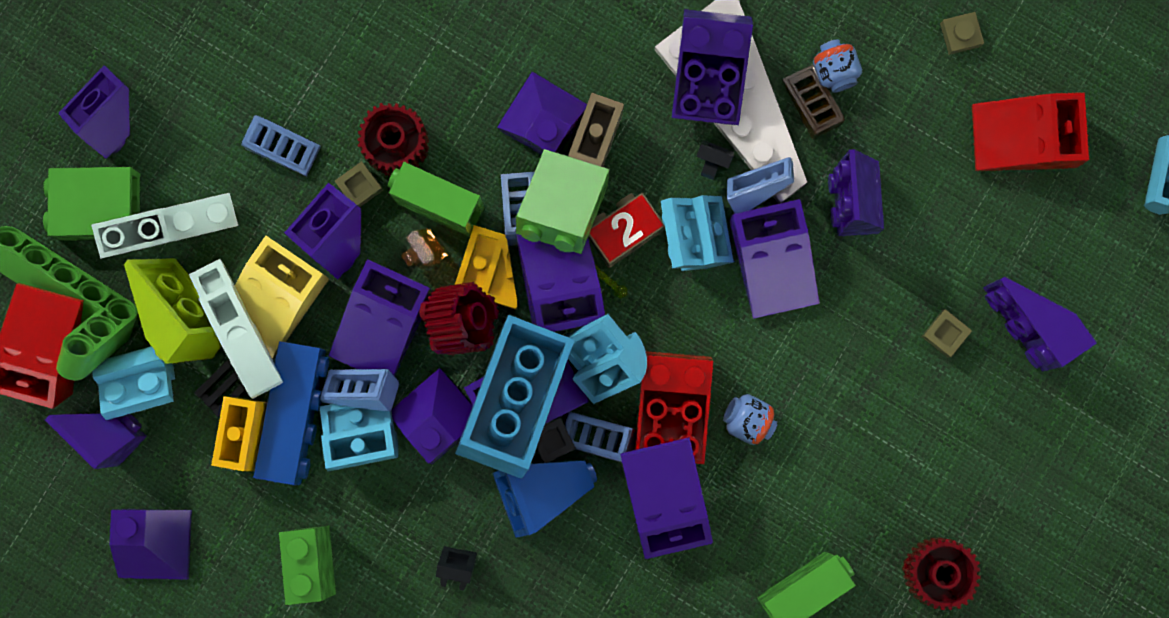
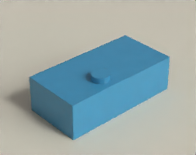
[455,315,574,479]

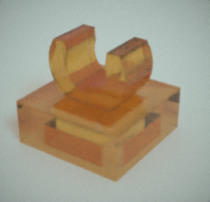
[401,228,447,267]

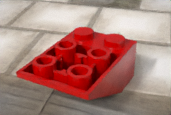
[972,93,1089,171]
[0,283,84,409]
[636,351,713,464]

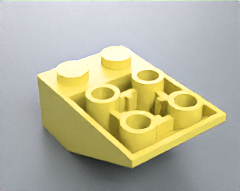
[235,236,329,360]

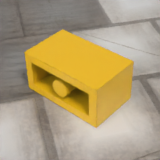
[211,396,268,471]

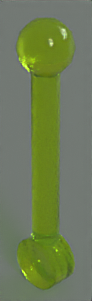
[595,265,628,298]

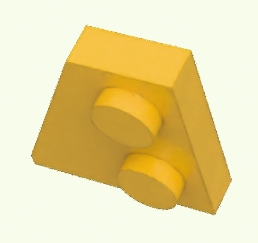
[455,225,518,310]

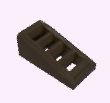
[782,65,845,139]

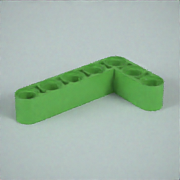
[0,226,138,380]

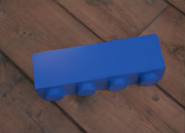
[253,341,329,485]

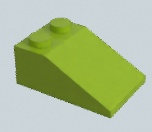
[124,258,222,364]

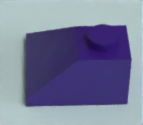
[58,65,130,159]
[497,72,587,155]
[284,182,361,280]
[391,368,473,464]
[45,414,147,469]
[109,509,192,580]

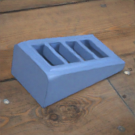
[241,115,321,177]
[727,157,794,214]
[501,172,534,246]
[320,369,399,411]
[565,412,637,463]

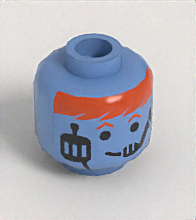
[813,40,862,93]
[723,394,777,445]

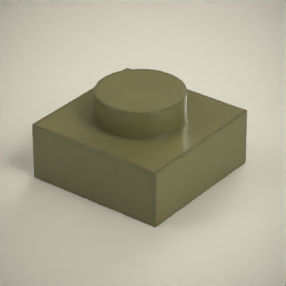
[940,12,984,55]
[335,161,383,207]
[921,309,972,358]

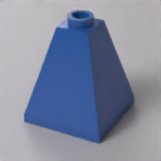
[492,461,597,538]

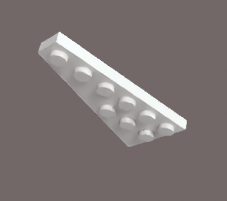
[655,0,807,204]

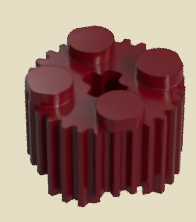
[357,103,429,177]
[419,282,499,355]
[902,537,981,610]

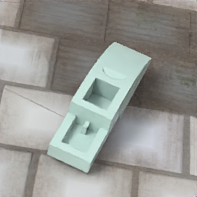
[91,193,238,259]
[189,259,283,399]

